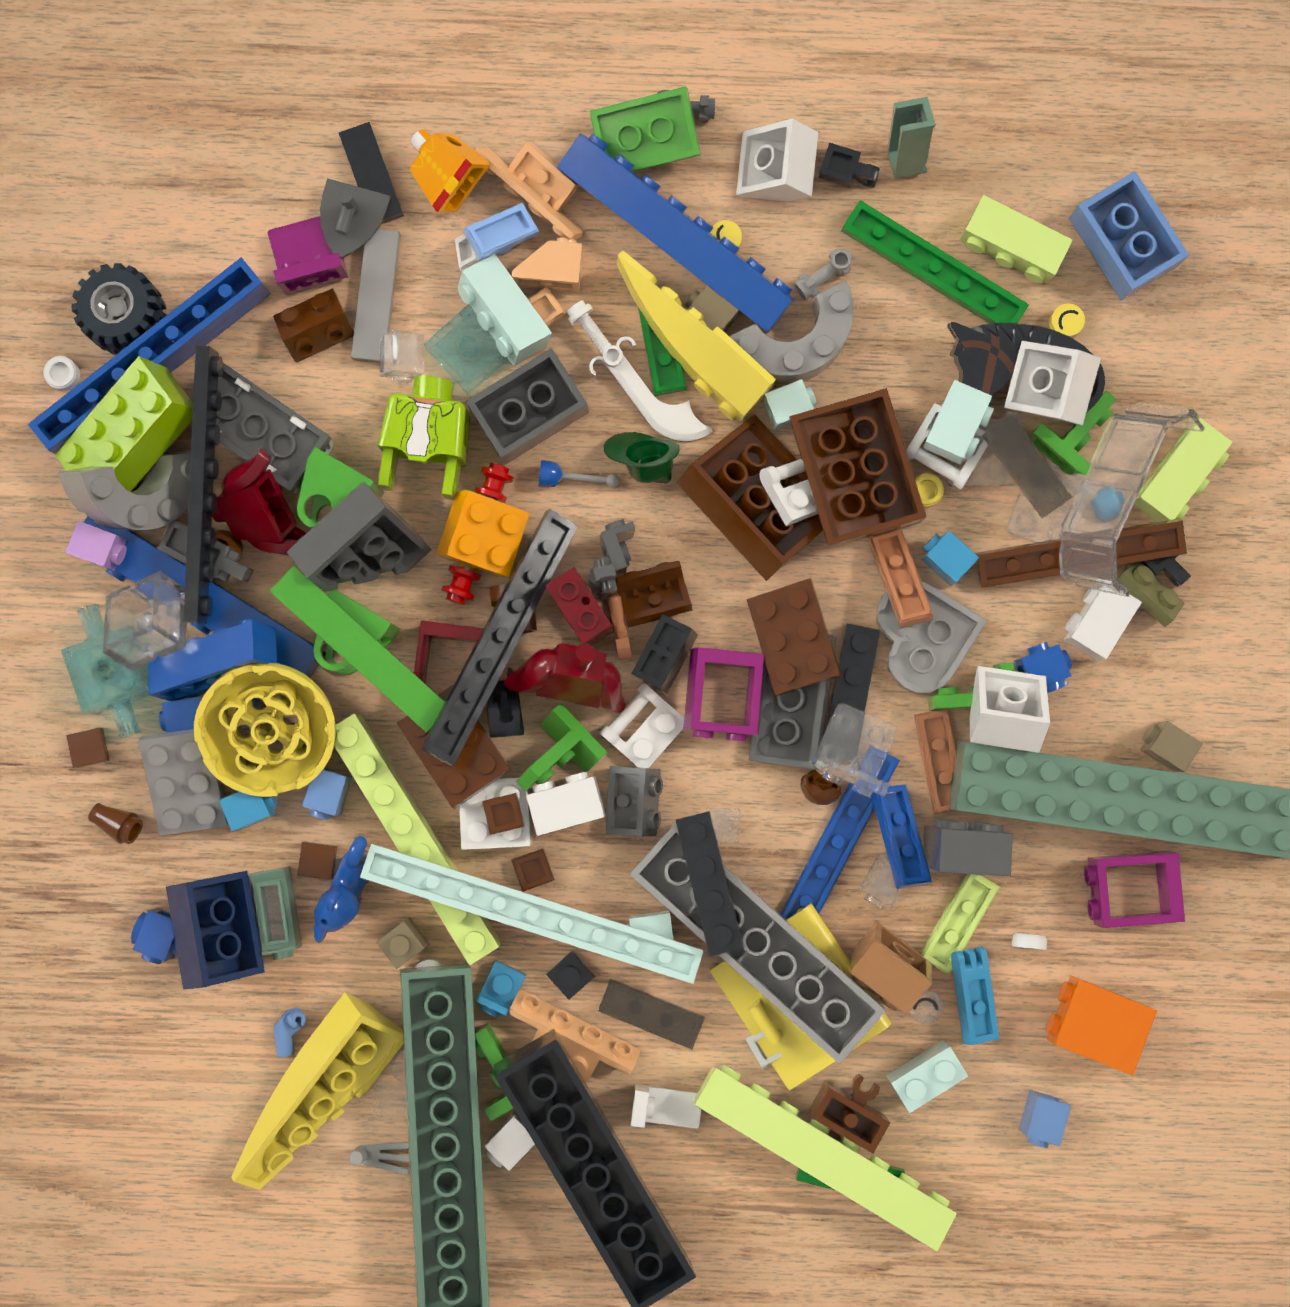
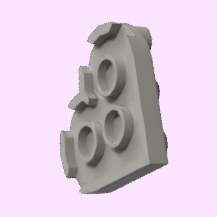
[876,582,987,694]

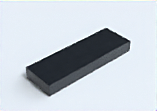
[339,122,404,224]

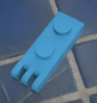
[951,946,999,1045]

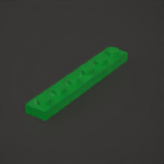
[841,200,1029,324]

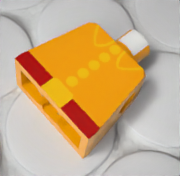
[410,129,491,213]

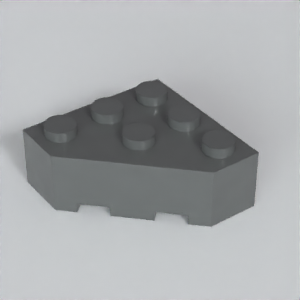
[287,482,432,592]

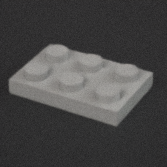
[138,729,228,835]

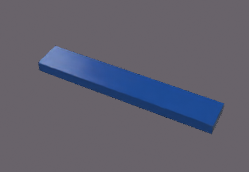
[780,744,900,919]

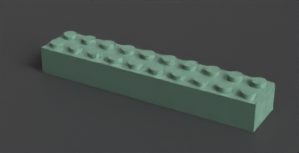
[949,742,1290,859]
[400,963,489,1307]

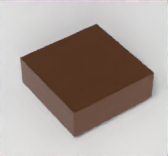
[66,727,110,768]
[482,793,525,835]
[297,841,338,880]
[511,848,555,892]

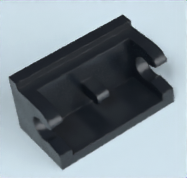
[631,614,698,694]
[486,667,524,738]

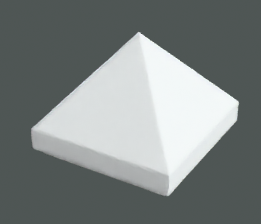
[455,234,482,271]

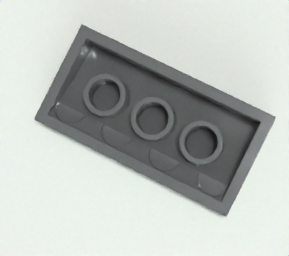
[749,634,836,770]

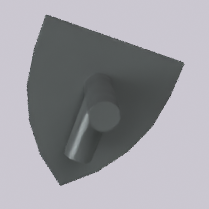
[320,178,391,258]

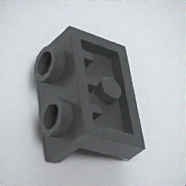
[599,519,635,577]
[605,766,663,837]

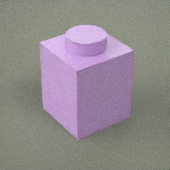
[65,521,127,571]

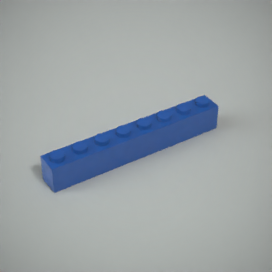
[557,133,795,332]
[28,257,271,454]
[84,516,326,678]

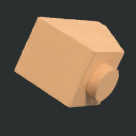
[512,237,583,292]

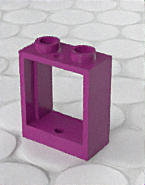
[683,647,764,742]
[1084,851,1185,928]

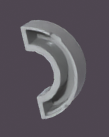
[729,281,853,385]
[59,450,191,530]

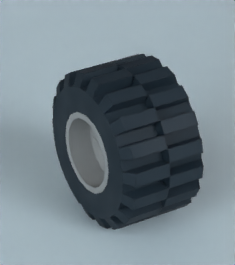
[71,263,167,355]

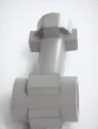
[794,249,853,300]

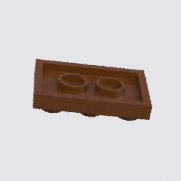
[746,578,842,696]
[397,684,511,809]

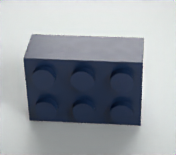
[166,871,265,990]

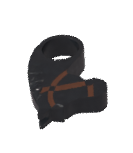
[947,322,1105,411]

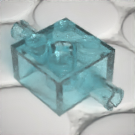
[61,604,150,739]

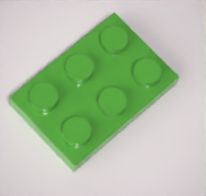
[589,86,701,172]

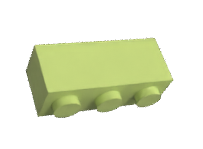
[960,195,1073,284]
[1131,418,1233,522]

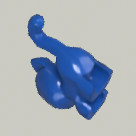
[313,836,369,943]

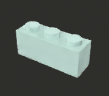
[458,254,552,366]

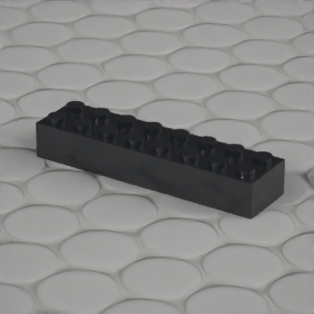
[494,1029,696,1307]

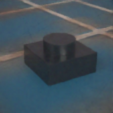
[546,951,595,1000]

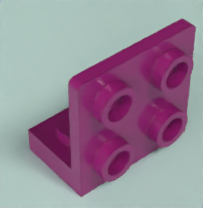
[268,216,349,295]

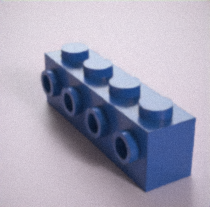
[148,619,277,701]

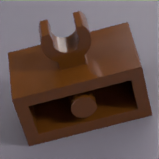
[809,1073,890,1154]

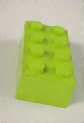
[55,356,193,492]

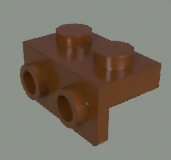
[273,288,354,362]
[615,561,693,628]

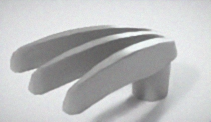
[349,1142,410,1175]

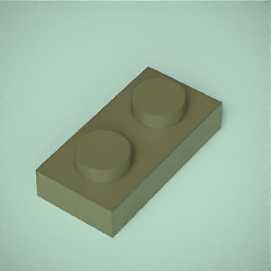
[1115,562,1185,627]

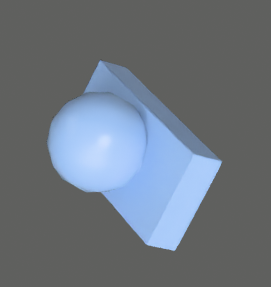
[463,203,539,261]

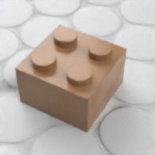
[850,921,932,1015]

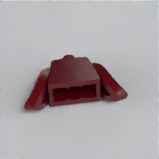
[212,448,307,555]
[504,643,626,712]

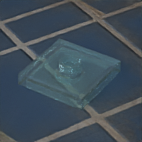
[423,304,509,396]

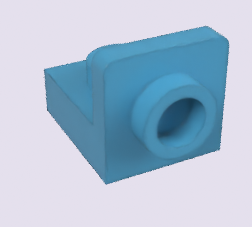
[476,960,527,1017]

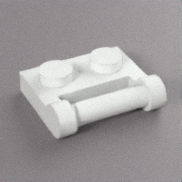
[906,403,993,490]
[760,459,818,526]
[599,682,684,768]

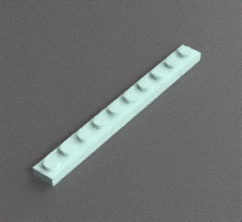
[360,844,704,984]

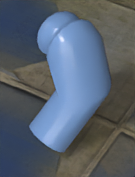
[274,1008,306,1057]

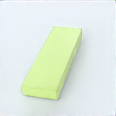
[920,874,1000,975]

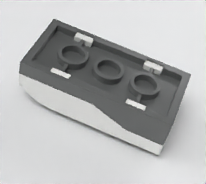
[191,363,333,493]

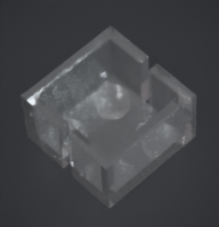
[102,571,187,671]

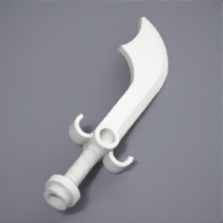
[567,300,713,441]

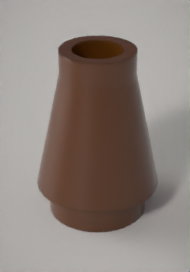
[88,803,143,844]

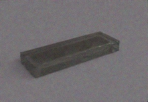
[982,414,1072,518]
[598,978,705,1050]

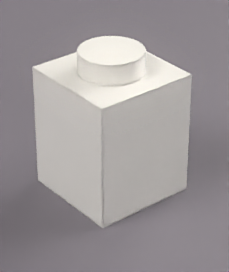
[484,1111,535,1171]

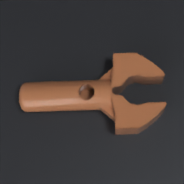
[607,595,632,660]

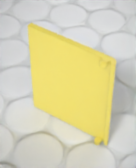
[709,903,892,1091]

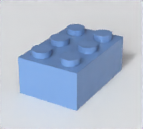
[1068,171,1189,301]

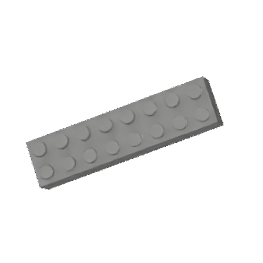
[630,823,886,1064]

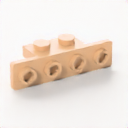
[474,142,585,239]
[508,990,640,1084]

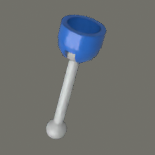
[538,460,619,488]

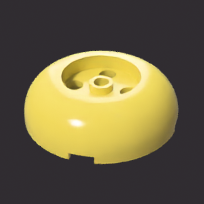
[194,663,336,797]

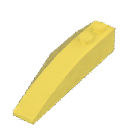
[617,251,776,423]
[231,992,404,1190]

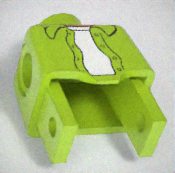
[378,375,470,500]

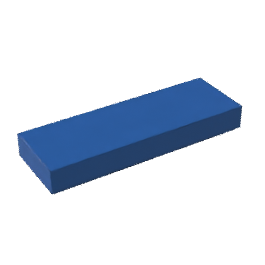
[871,784,932,889]

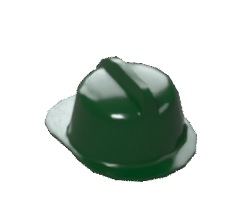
[604,432,680,484]

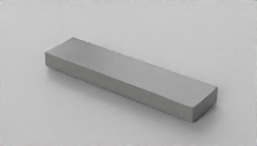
[351,229,401,363]

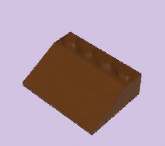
[789,388,926,546]
[676,414,823,581]

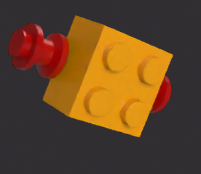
[435,463,530,605]

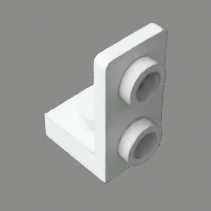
[631,1084,701,1129]

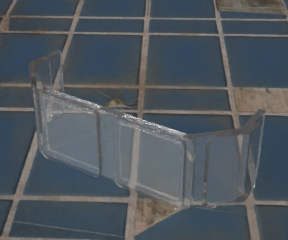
[1059,402,1205,597]

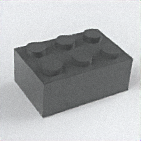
[466,348,589,465]
[923,819,1013,877]

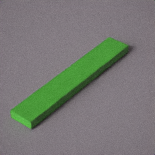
[270,565,445,733]

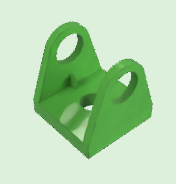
[297,447,385,528]
[313,590,401,675]

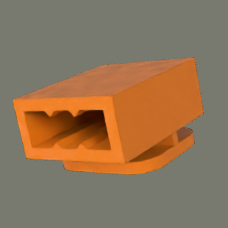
[1046,975,1157,1076]

